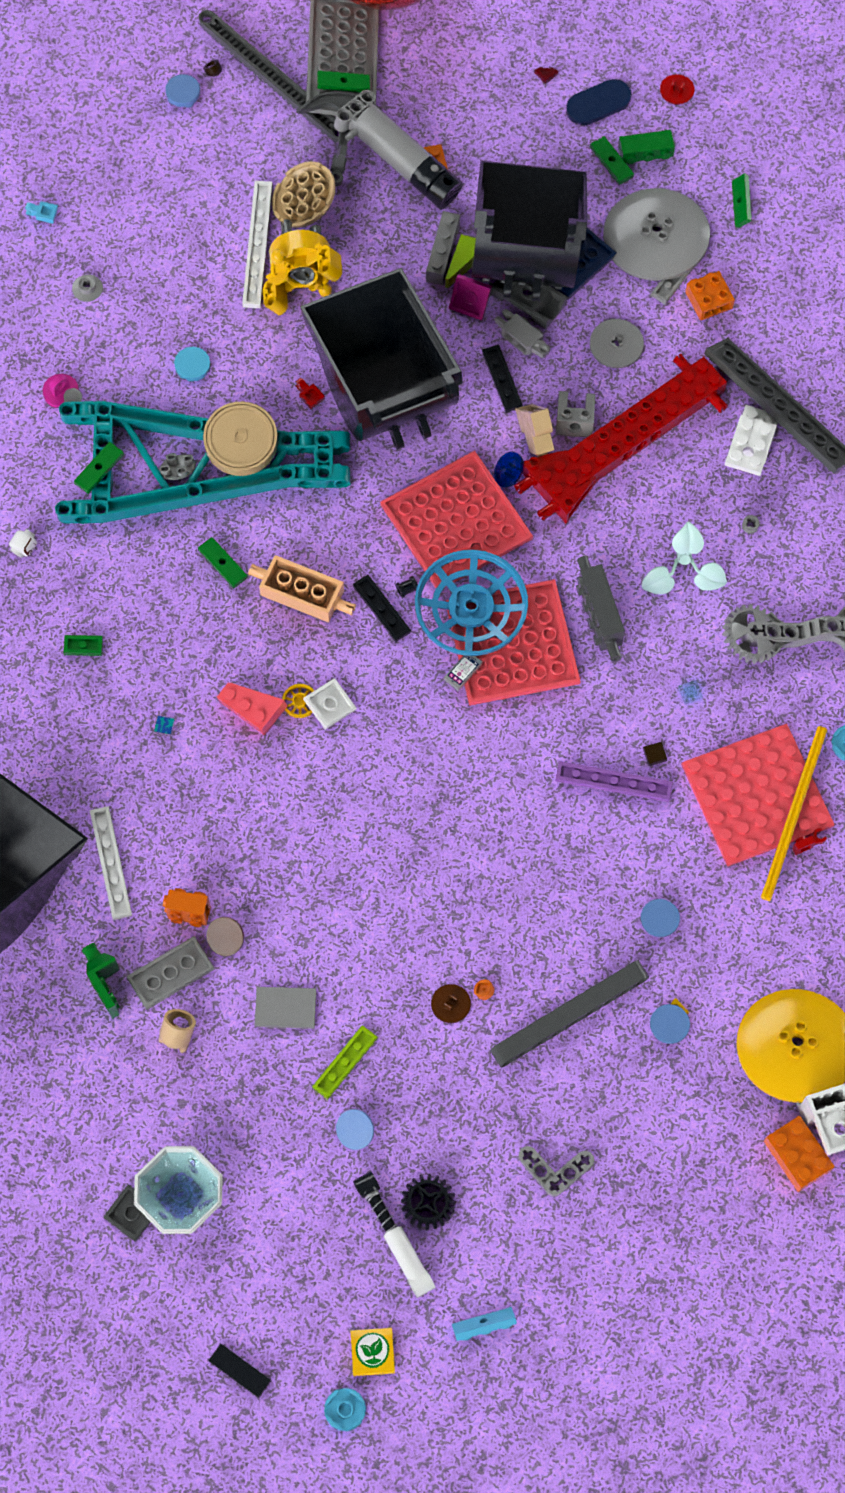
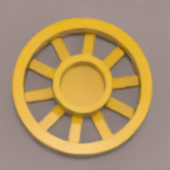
[282,684,314,718]

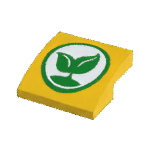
[351,1328,395,1376]

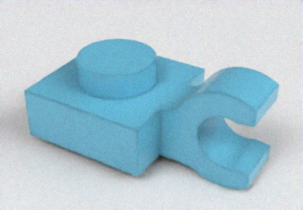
[25,201,58,224]

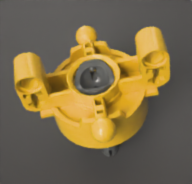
[263,219,342,315]

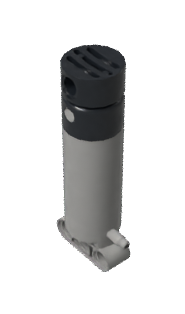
[334,90,463,210]

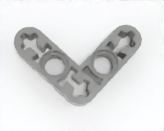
[518,1146,594,1197]

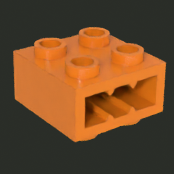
[685,271,735,321]
[163,888,211,927]

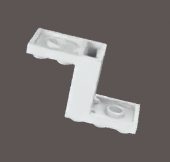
[725,405,778,476]
[796,1084,845,1156]

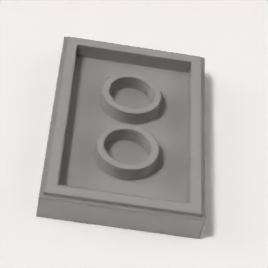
[255,987,316,1029]

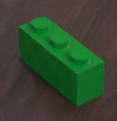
[618,130,675,164]

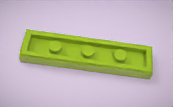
[312,1025,378,1100]

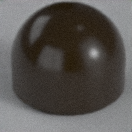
[203,60,222,77]

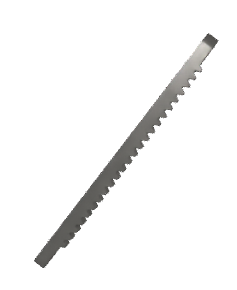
[198,10,339,143]

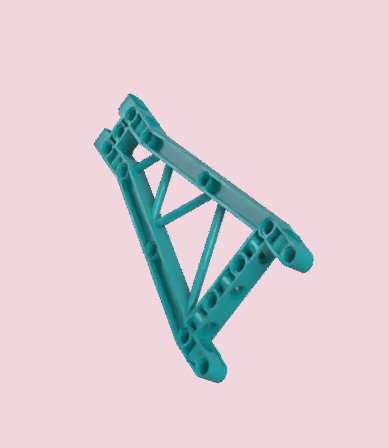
[55,401,351,524]

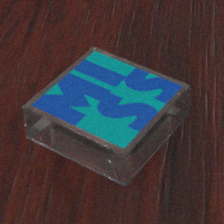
[153,715,176,738]

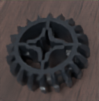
[401,1174,456,1230]

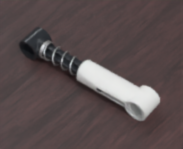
[353,1171,435,1298]

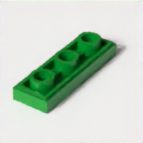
[317,71,370,92]
[590,136,634,185]
[732,173,752,228]
[74,442,124,494]
[198,537,248,589]

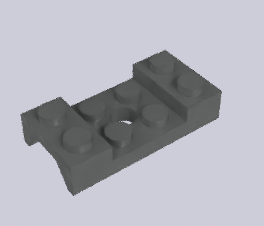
[488,280,567,329]

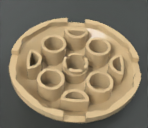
[272,161,336,228]

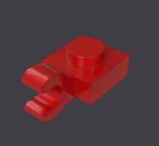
[295,377,325,409]
[792,828,827,855]

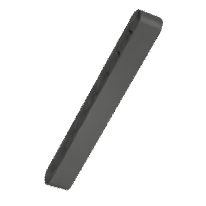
[490,960,649,1068]

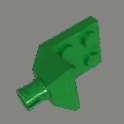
[82,943,120,1019]

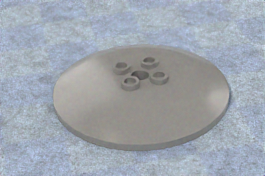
[603,188,710,281]

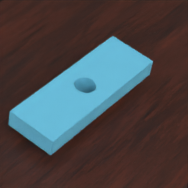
[452,1307,517,1341]

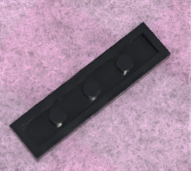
[482,345,523,413]
[353,575,411,642]

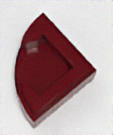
[534,67,559,84]

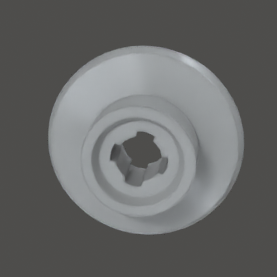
[72,275,103,302]

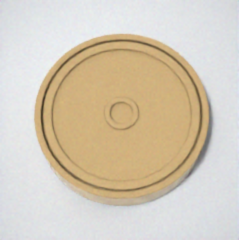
[203,401,278,476]

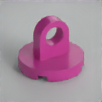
[42,374,79,408]

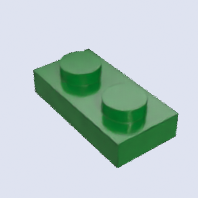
[63,635,103,656]

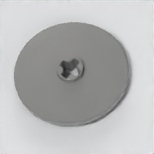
[590,319,644,368]

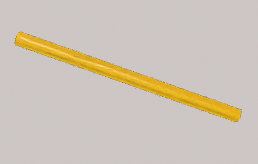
[761,726,827,901]

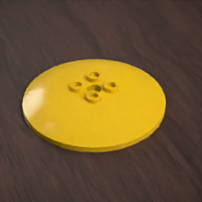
[736,989,845,1103]

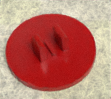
[660,74,695,104]

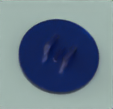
[494,452,524,488]

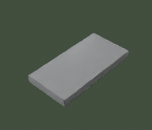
[126,936,215,1010]

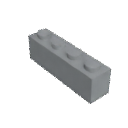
[426,211,460,285]

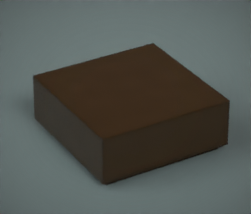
[643,742,667,766]

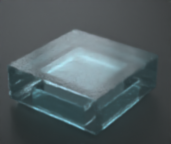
[678,680,703,705]

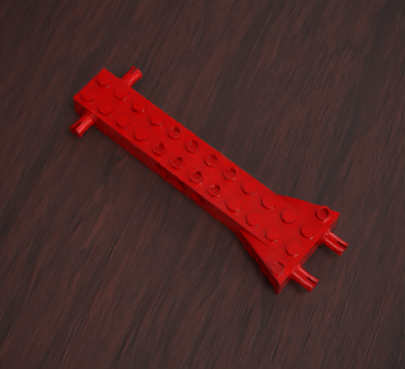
[514,354,728,524]

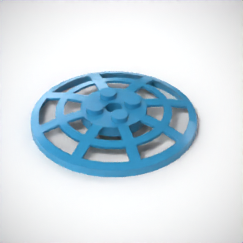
[415,550,528,656]

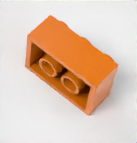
[763,1115,835,1192]

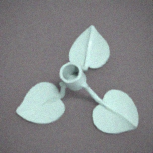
[641,521,727,594]

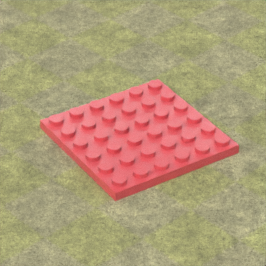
[380,450,533,588]
[445,579,581,706]
[681,724,835,867]

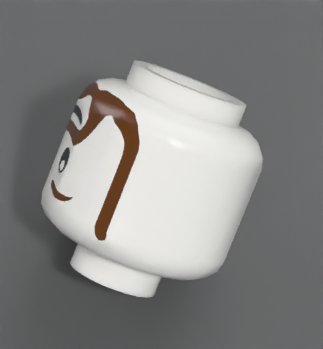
[9,529,37,558]

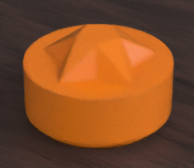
[474,979,495,1000]

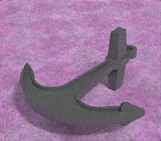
[296,91,385,187]

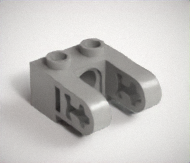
[556,391,596,437]

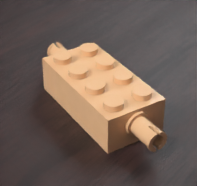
[248,555,356,623]

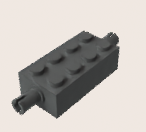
[576,556,625,661]

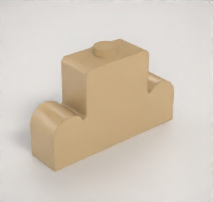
[515,404,554,457]

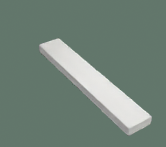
[90,806,132,920]

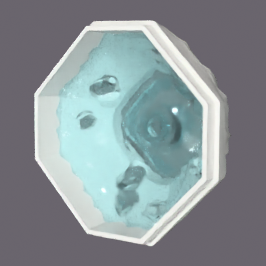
[134,1146,223,1234]

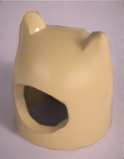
[159,1009,196,1053]

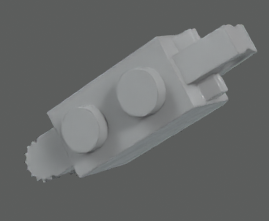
[494,309,550,358]

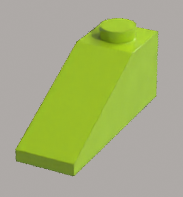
[445,234,475,288]

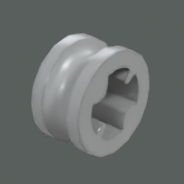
[742,515,760,534]

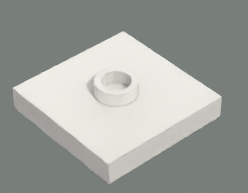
[303,678,357,730]

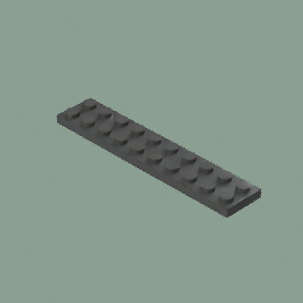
[704,338,845,474]

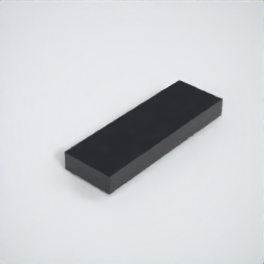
[208,1343,271,1398]

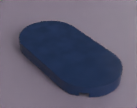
[566,79,632,125]

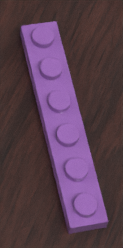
[555,761,673,802]

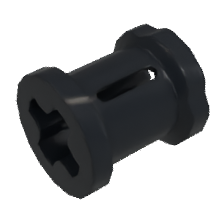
[395,576,418,599]

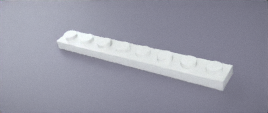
[242,181,273,308]

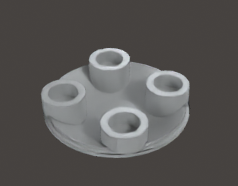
[159,453,196,480]

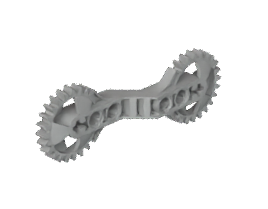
[722,604,845,664]

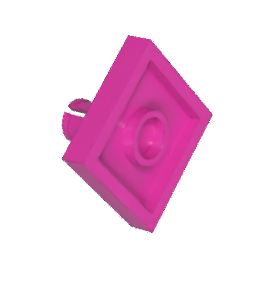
[448,274,492,320]

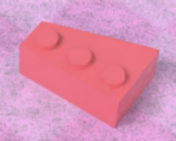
[217,682,288,735]

